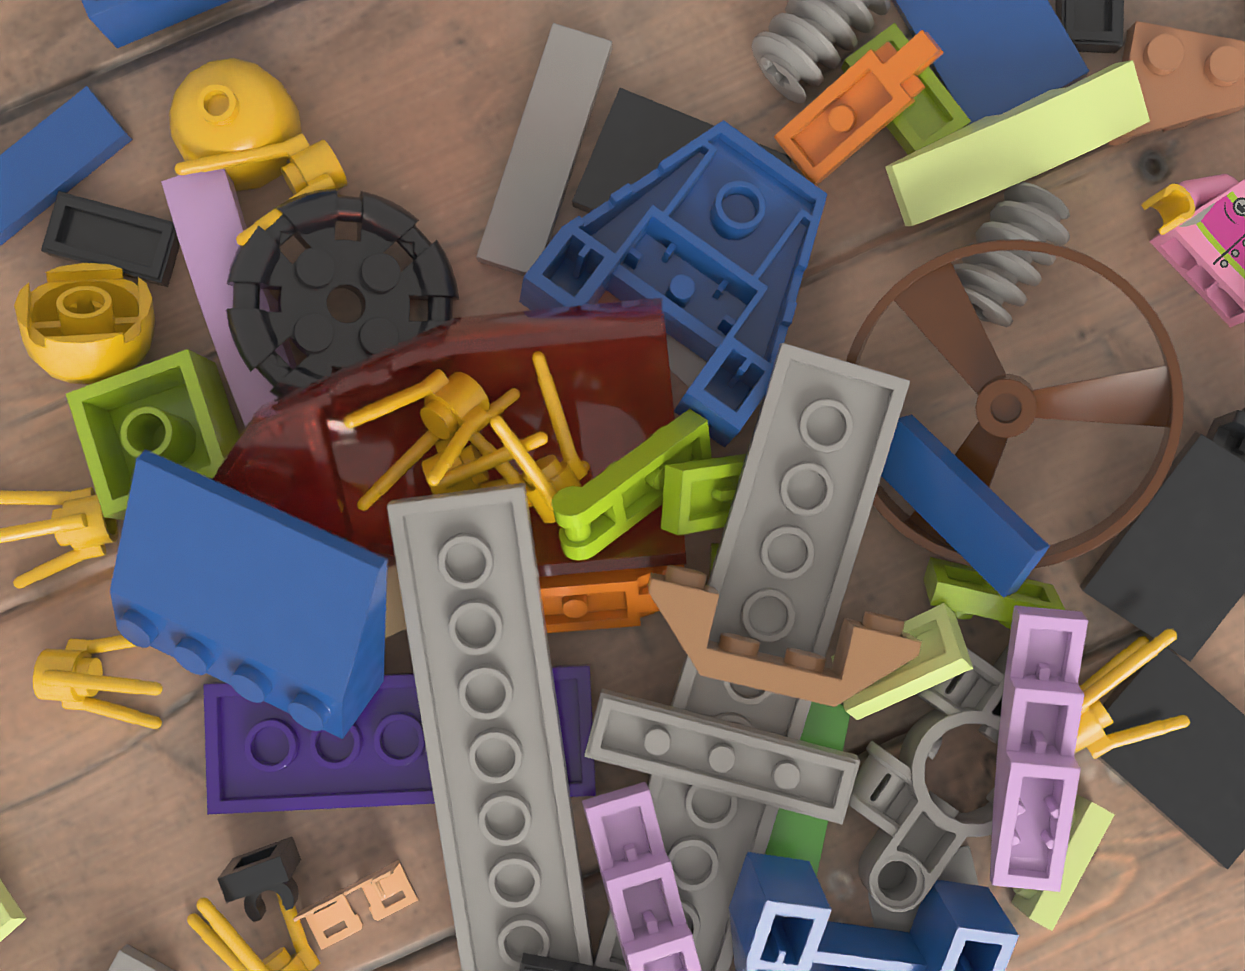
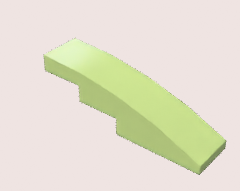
[885,60,1150,226]

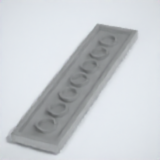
[387,483,594,971]

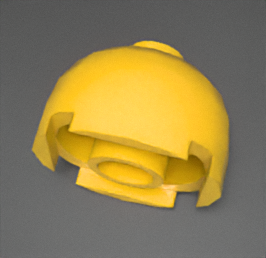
[168,58,302,191]
[14,263,155,385]

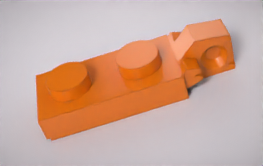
[774,30,944,186]
[538,563,684,633]

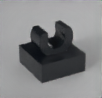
[217,836,301,922]

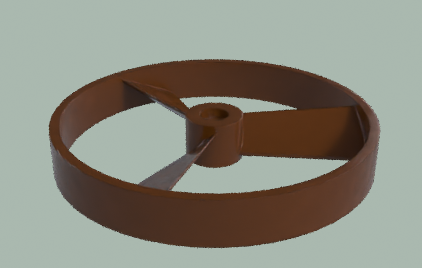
[846,239,1184,568]

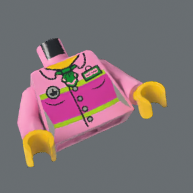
[1141,174,1245,327]

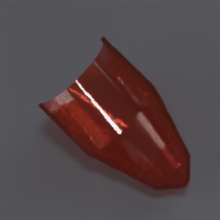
[213,298,687,577]

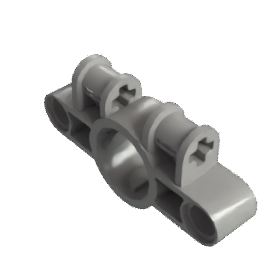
[848,644,1009,912]

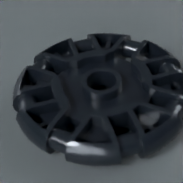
[226,189,459,419]

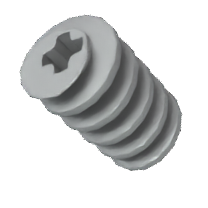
[752,0,891,103]
[953,181,1070,327]

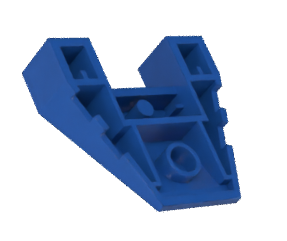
[519,120,827,448]
[729,852,1019,971]

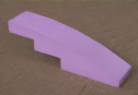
[161,168,311,435]
[990,605,1088,892]
[582,782,701,971]

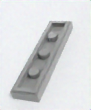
[476,23,612,276]
[584,688,860,824]

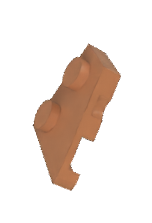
[1107,21,1245,146]

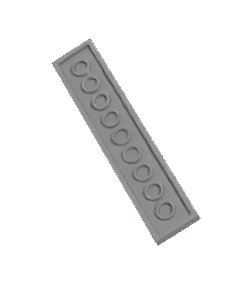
[594,343,910,971]

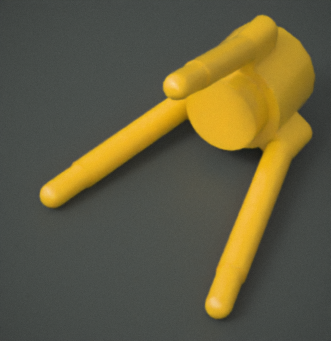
[174,133,348,246]
[469,351,588,524]
[343,369,490,511]
[422,388,590,495]
[0,487,118,589]
[1075,629,1190,759]
[33,635,163,729]
[187,893,321,971]

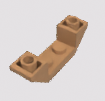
[648,565,922,707]

